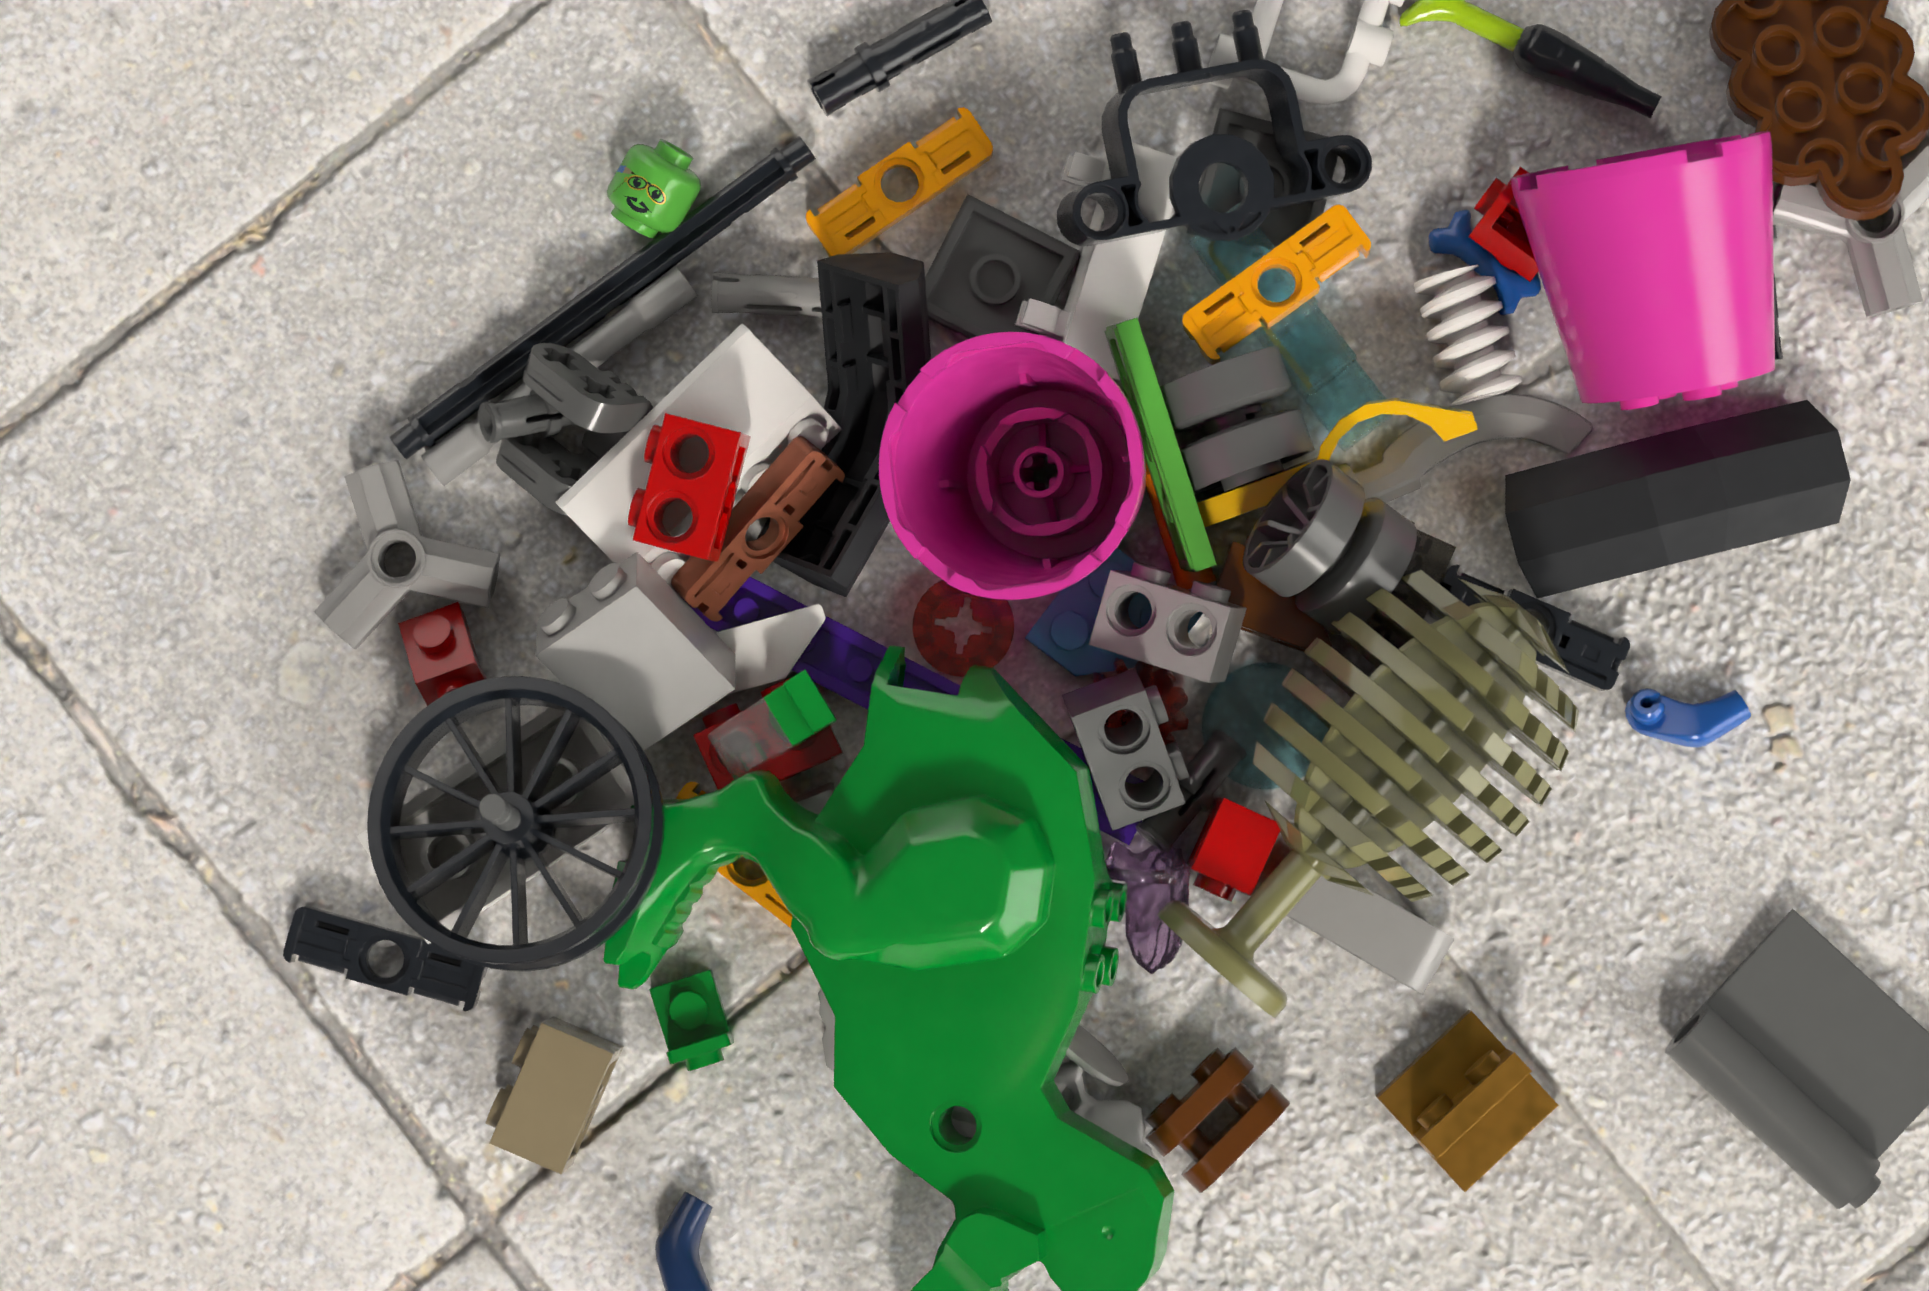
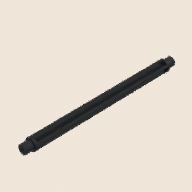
[390,136,816,460]

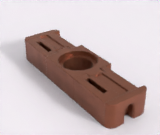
[671,436,845,622]

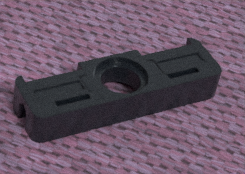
[1428,565,1630,691]
[283,906,488,1011]

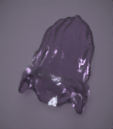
[1105,842,1190,974]

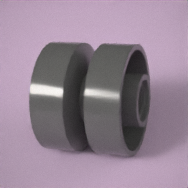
[1160,346,1315,494]
[1243,459,1417,635]

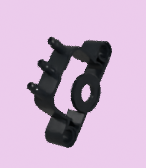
[1057,10,1372,246]

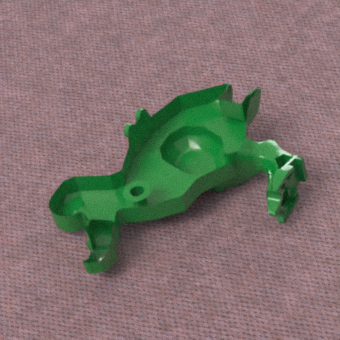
[603,645,1175,1291]

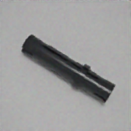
[807,0,992,117]

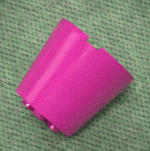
[1510,131,1775,410]
[879,332,1146,600]

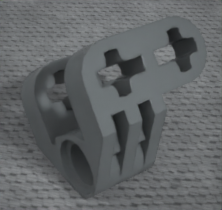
[496,343,653,516]

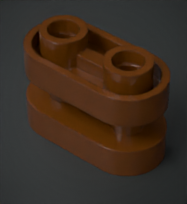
[1145,1047,1290,1193]

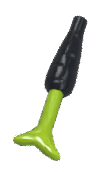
[1399,0,1662,119]

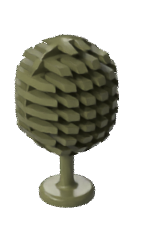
[1157,570,1579,1018]

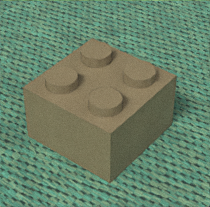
[486,1016,623,1174]

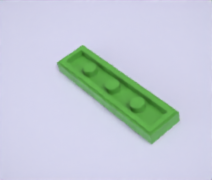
[1104,318,1217,572]

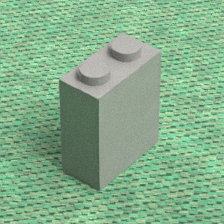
[535,552,736,751]

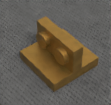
[1376,1010,1559,1192]

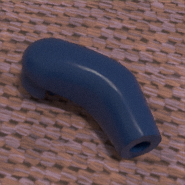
[655,1191,713,1291]

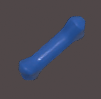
[1428,210,1541,316]

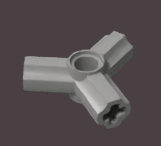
[1773,135,1929,318]
[314,460,501,649]

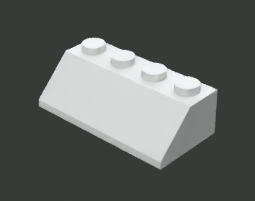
[556,323,842,590]

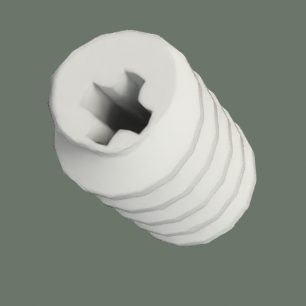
[1413,265,1523,407]

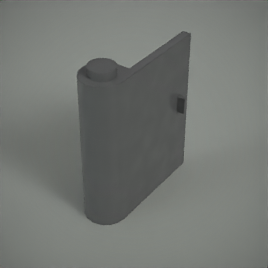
[1665,909,1929,1209]

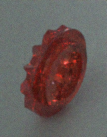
[912,580,1014,677]

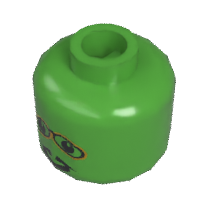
[607,139,701,239]

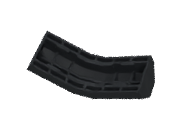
[757,252,931,597]
[1505,400,1851,598]

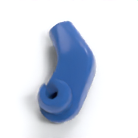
[1625,688,1751,748]

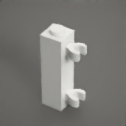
[1015,142,1177,381]

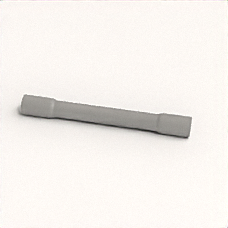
[421,265,698,486]

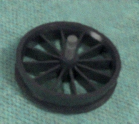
[367,676,665,971]

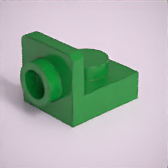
[649,969,734,1071]

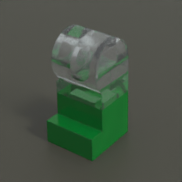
[707,669,837,780]

